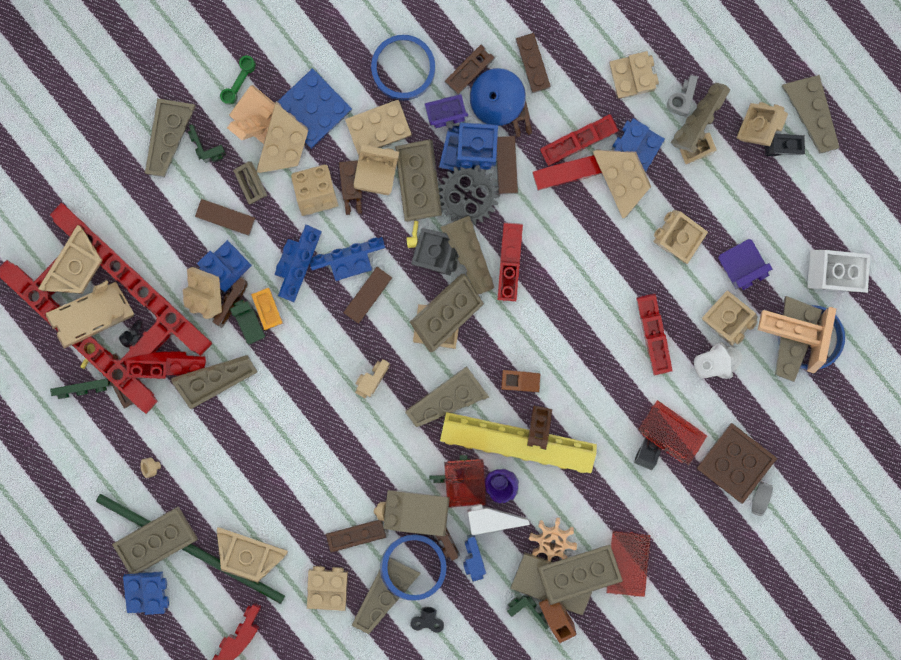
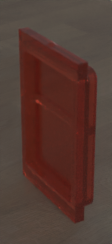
[638,400,707,465]
[444,459,486,507]
[606,531,651,597]

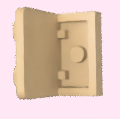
[353,144,399,195]
[291,165,339,216]

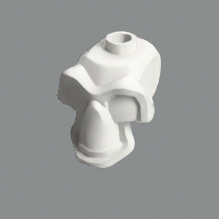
[694,342,742,379]

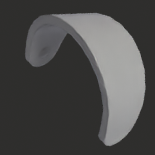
[752,481,773,516]

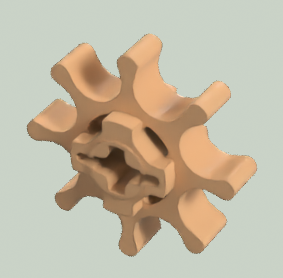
[529,518,577,562]

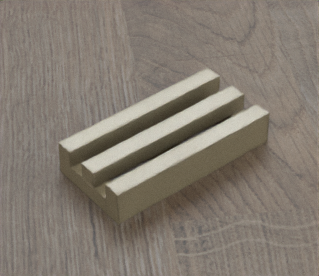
[233,161,267,204]

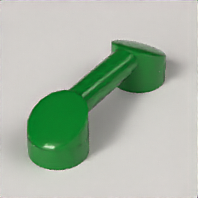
[220,55,256,105]

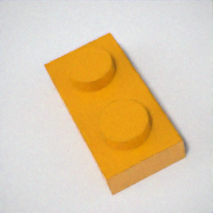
[251,288,283,330]

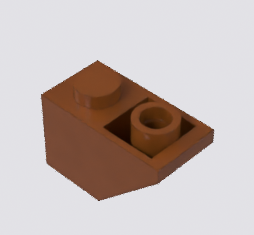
[501,370,541,393]
[539,599,577,643]

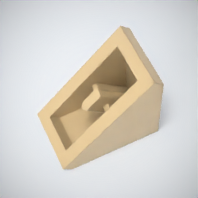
[679,132,717,164]

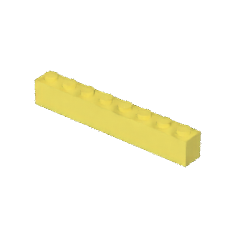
[440,412,597,473]

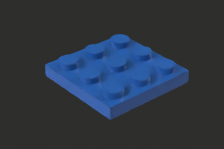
[277,68,352,149]

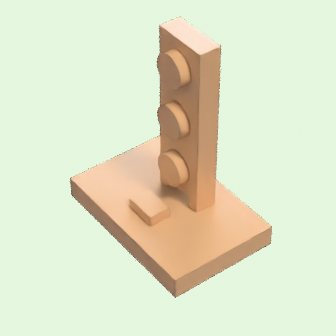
[227,85,275,144]
[758,307,836,373]

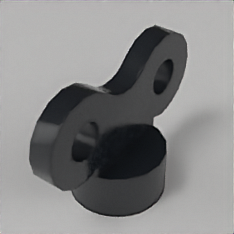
[119,320,142,348]
[410,607,444,633]

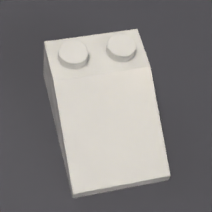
[808,250,870,293]
[467,504,530,535]

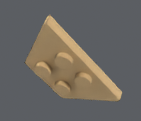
[256,102,308,173]
[593,149,651,218]
[38,225,102,294]
[217,527,288,583]

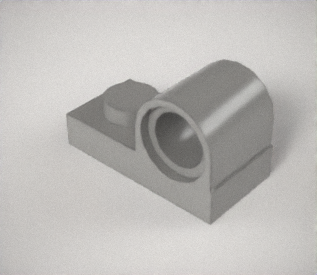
[667,75,698,117]

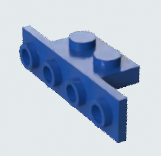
[274,224,322,303]
[310,237,385,281]

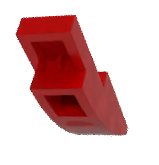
[497,222,523,302]
[126,351,206,379]
[212,603,262,660]

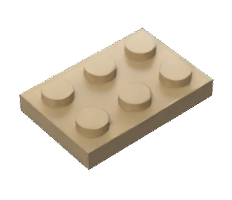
[345,100,412,156]

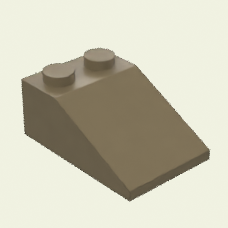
[383,490,449,536]

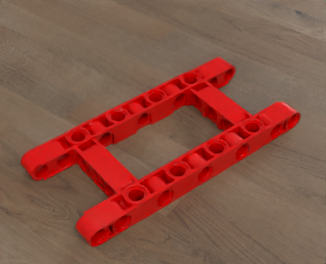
[0,202,213,414]

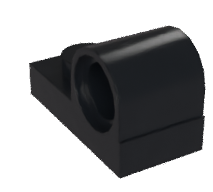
[764,134,805,156]
[634,425,667,470]

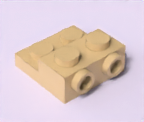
[609,51,659,99]
[737,102,788,146]
[653,210,708,264]
[183,267,222,319]
[702,290,758,346]
[355,359,391,398]
[307,566,348,611]

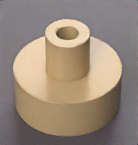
[141,458,161,478]
[374,502,386,521]

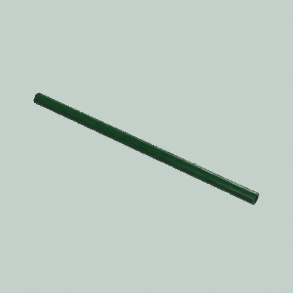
[96,494,285,604]

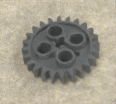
[439,165,500,225]

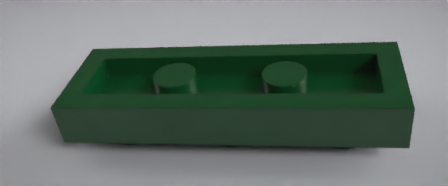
[50,379,112,399]

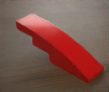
[540,114,619,166]
[532,155,603,191]
[636,293,673,375]

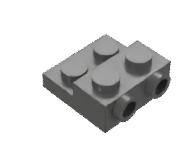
[411,228,458,276]

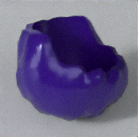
[485,469,519,504]

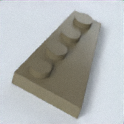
[782,75,840,154]
[670,83,731,153]
[145,98,196,177]
[440,216,495,295]
[775,296,822,382]
[171,355,257,409]
[405,366,489,427]
[351,557,421,634]

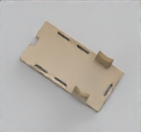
[46,280,134,348]

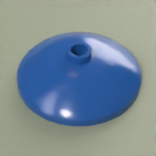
[470,68,526,126]

